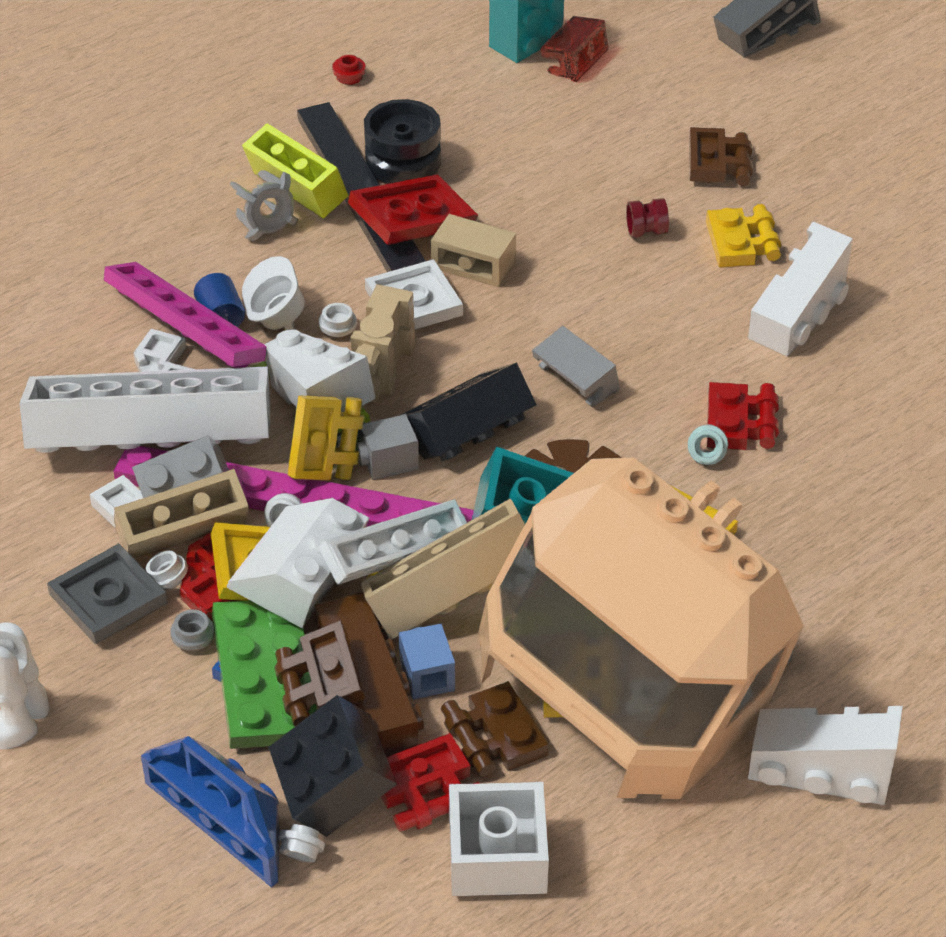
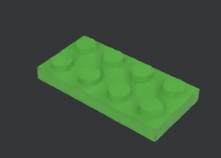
[212,600,317,749]

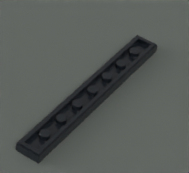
[297,102,426,272]

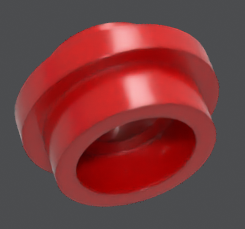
[332,55,366,85]

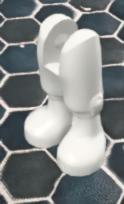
[0,622,49,750]

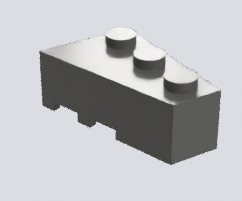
[713,0,821,58]

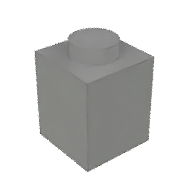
[355,414,419,480]

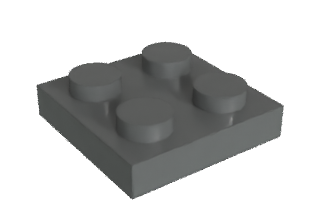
[47,543,168,645]

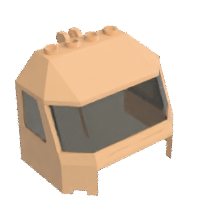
[479,458,804,799]

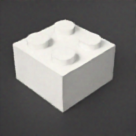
[449,782,549,896]

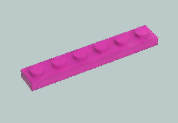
[104,262,267,368]

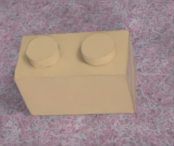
[431,214,516,287]

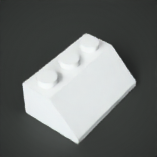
[227,498,369,628]

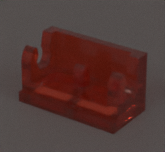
[540,16,609,82]

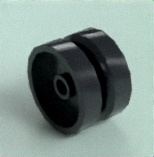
[364,99,441,184]

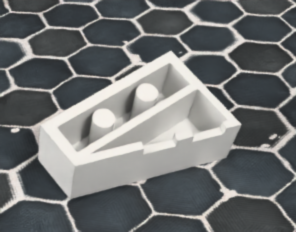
[748,222,853,356]
[748,706,903,805]

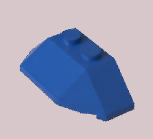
[141,736,280,888]

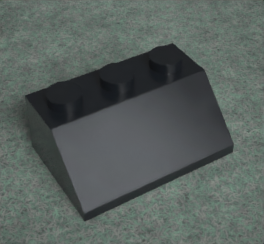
[398,362,537,461]

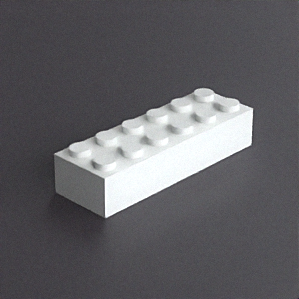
[20,367,271,453]

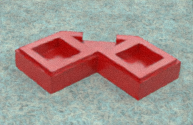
[180,532,240,621]

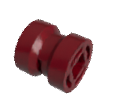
[626,198,669,237]

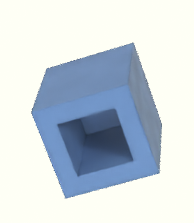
[399,624,455,700]

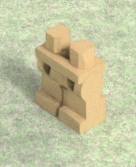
[351,284,415,403]

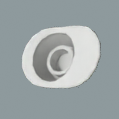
[242,256,305,330]

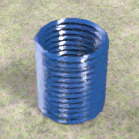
[194,273,245,327]

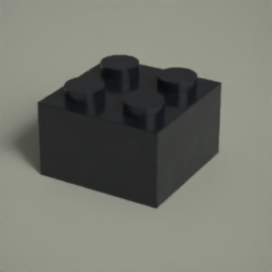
[268,695,397,837]

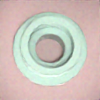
[688,425,728,465]

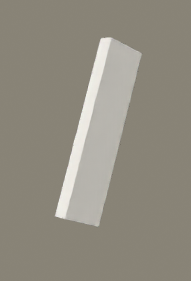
[318,499,467,585]

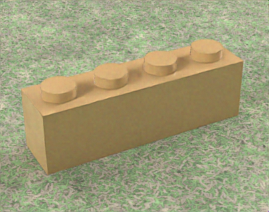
[361,498,534,640]

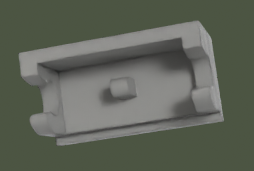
[532,326,620,407]

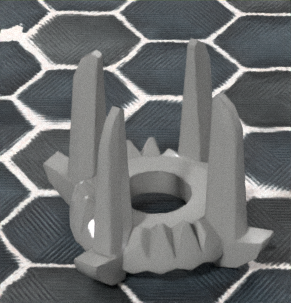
[230,170,299,241]

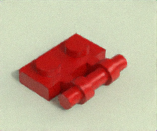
[706,382,779,450]
[381,733,480,832]

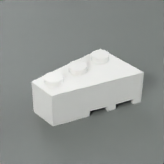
[264,330,375,412]

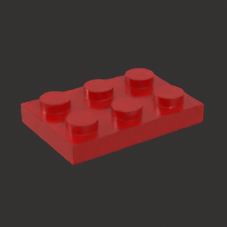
[348,174,478,245]

